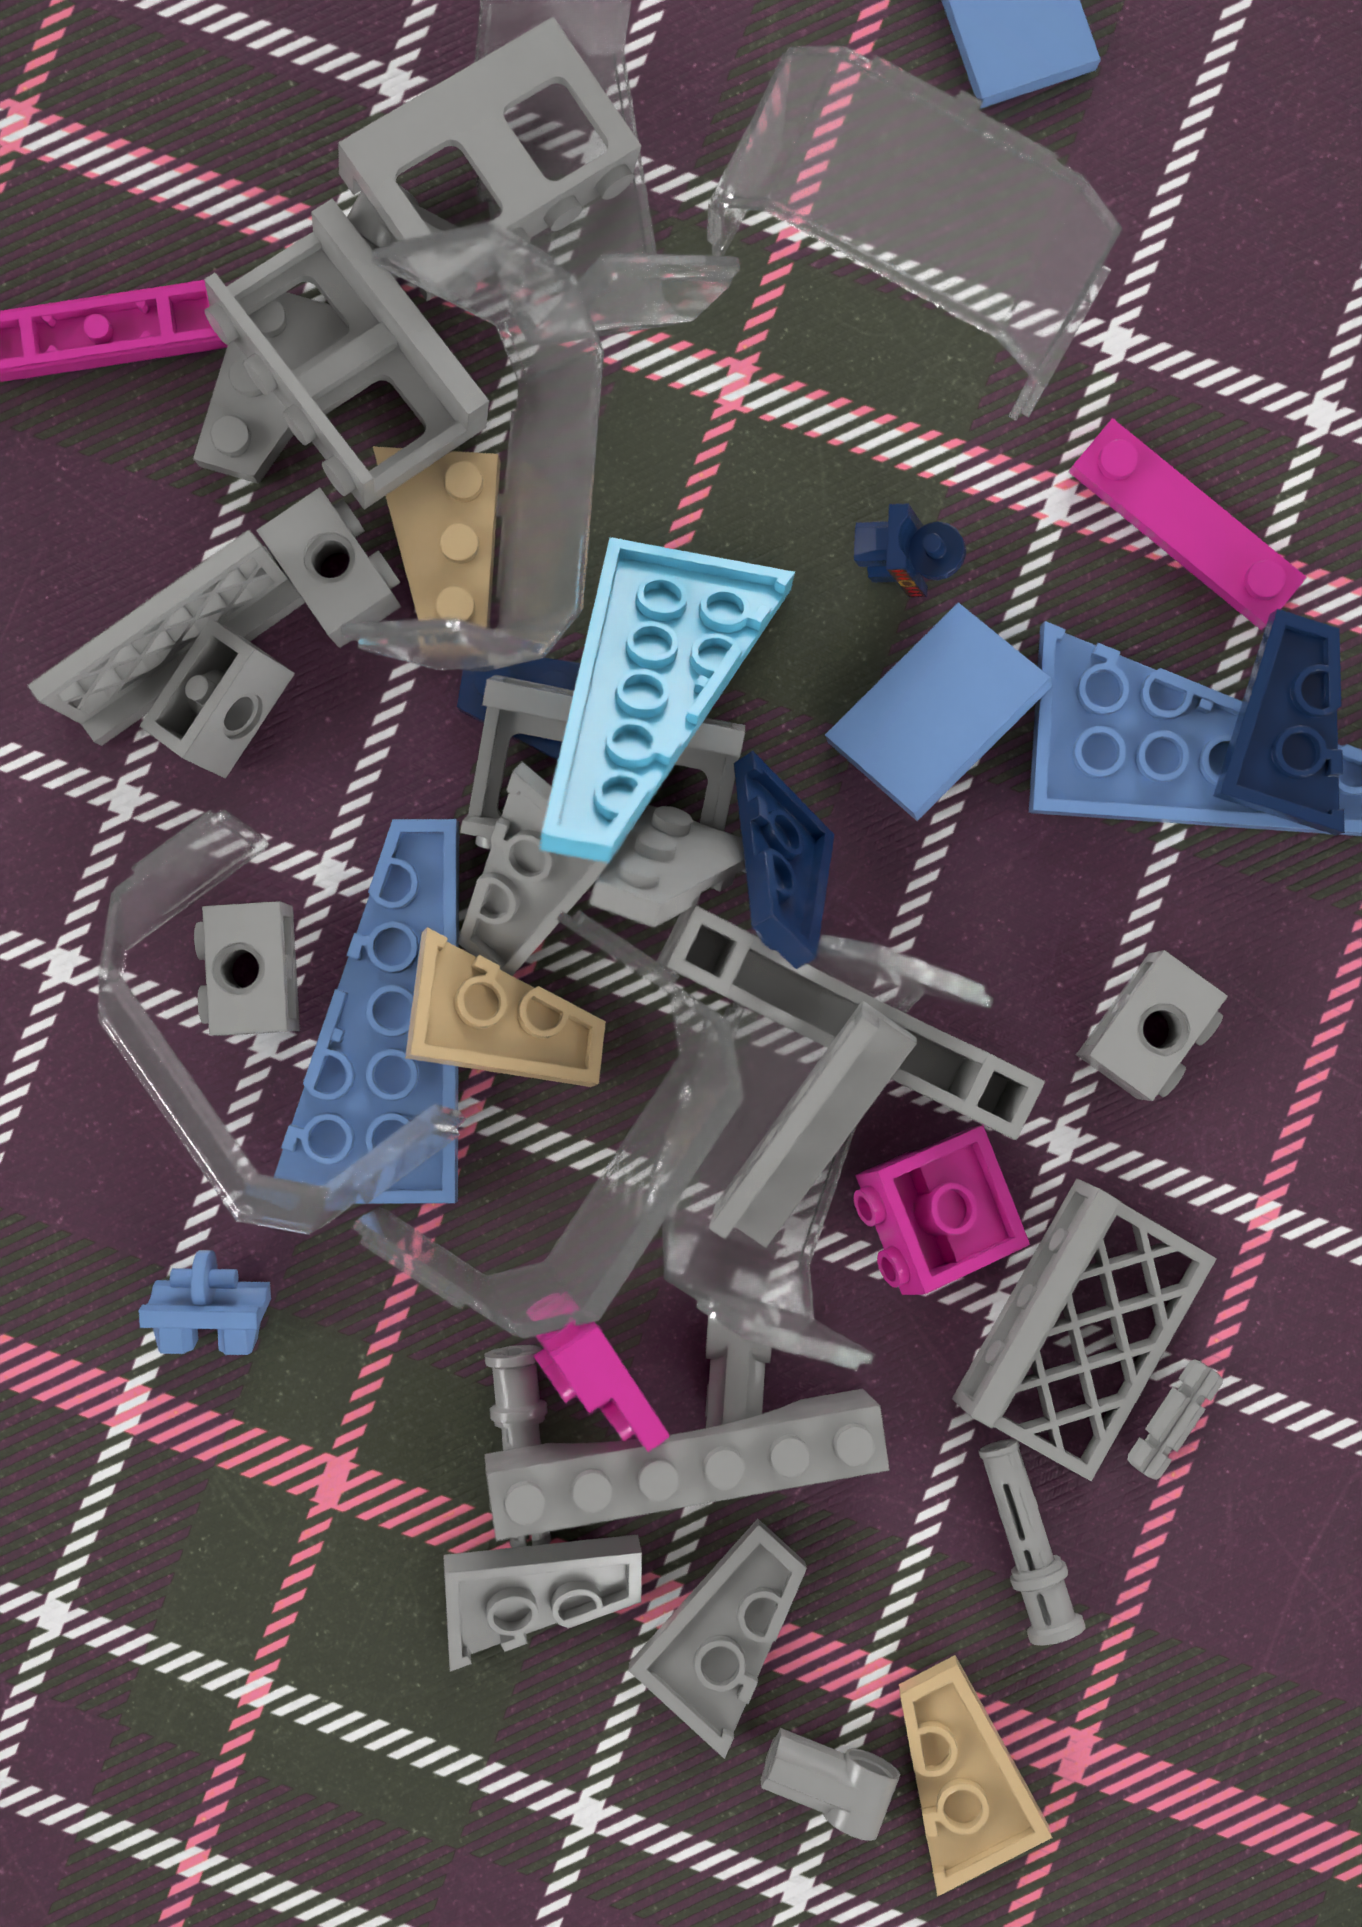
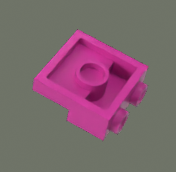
[854,1125,1030,1295]
[530,1303,670,1452]

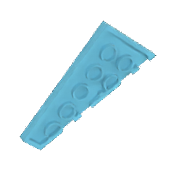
[540,537,795,863]

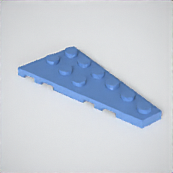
[1029,621,1362,836]
[262,819,459,1204]

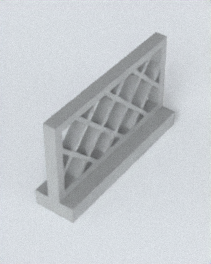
[27,530,305,746]
[952,1179,1217,1481]

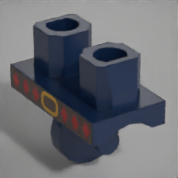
[854,504,966,597]

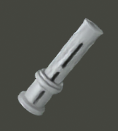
[484,1345,552,1548]
[979,1439,1086,1646]

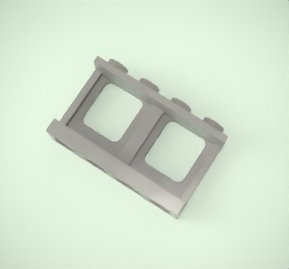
[338,17,641,301]
[204,198,489,510]
[460,675,745,849]

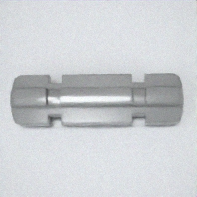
[1128,1359,1223,1480]

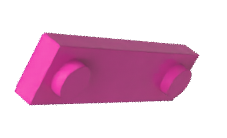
[0,280,228,382]
[1068,418,1307,630]

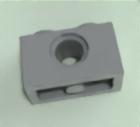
[256,487,401,649]
[140,618,295,779]
[194,901,300,1036]
[1076,950,1228,1101]

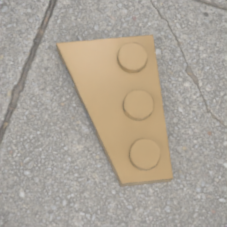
[373,447,500,646]
[405,927,606,1087]
[899,1655,1052,1897]

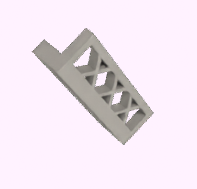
[709,1000,917,1248]

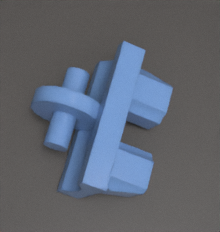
[139,1250,271,1355]

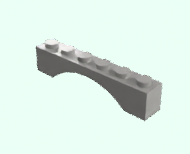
[656,906,1045,1140]
[485,1389,889,1541]

